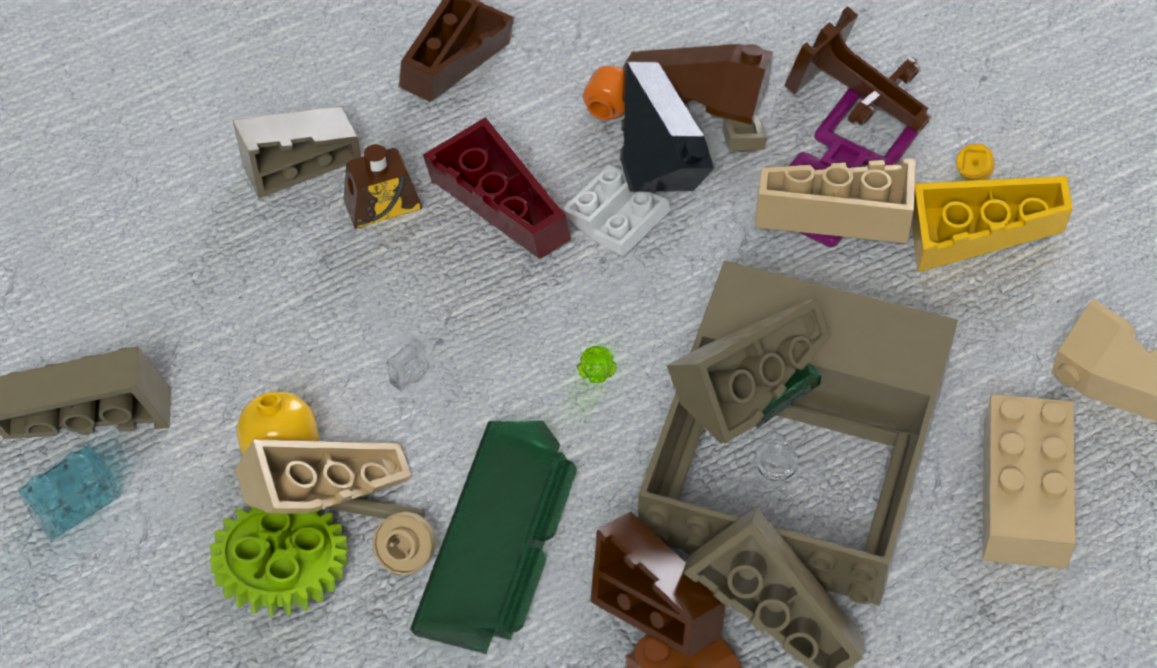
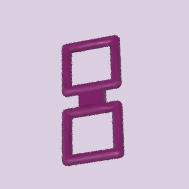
[789,88,920,248]

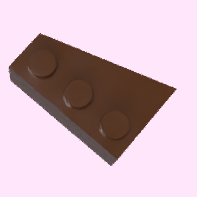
[398,0,514,102]
[590,512,726,657]

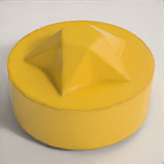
[956,143,995,181]

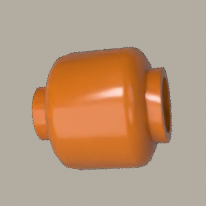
[582,66,625,120]

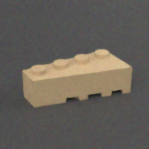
[755,158,916,243]

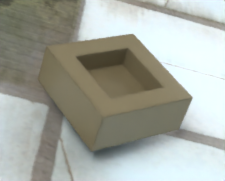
[722,117,767,152]

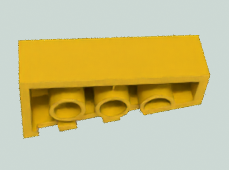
[911,176,1073,272]

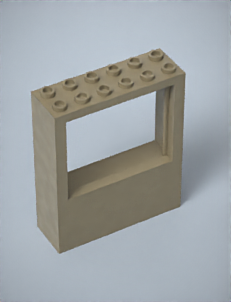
[638,260,958,606]

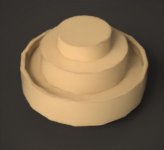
[372,511,436,575]

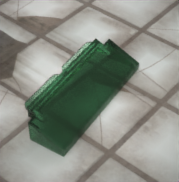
[410,420,577,654]

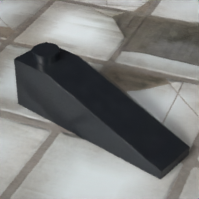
[620,62,714,192]

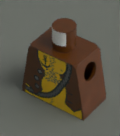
[343,144,422,229]

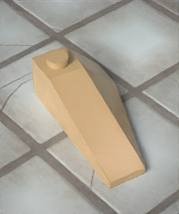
[1051,299,1157,422]
[235,440,411,514]

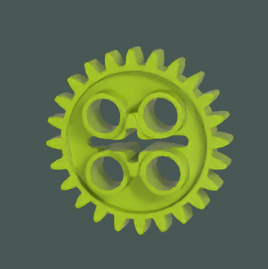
[210,506,347,617]

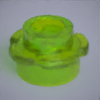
[577,346,616,383]

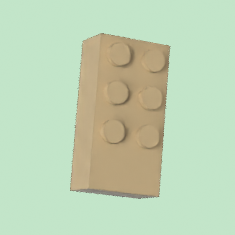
[982,394,1076,569]

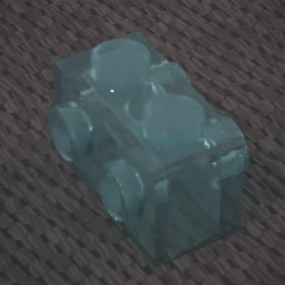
[18,444,120,542]

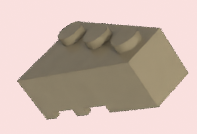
[232,106,361,198]

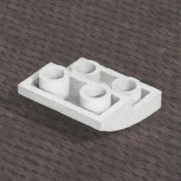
[562,164,671,256]

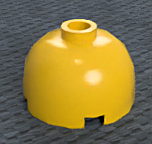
[236,392,320,457]

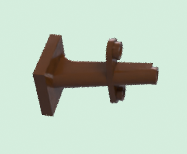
[784,6,932,134]

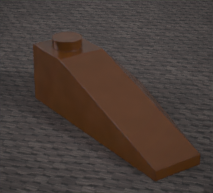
[622,44,773,124]

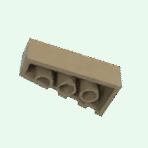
[0,346,171,439]

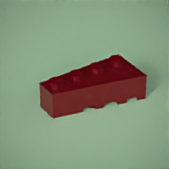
[423,117,571,259]

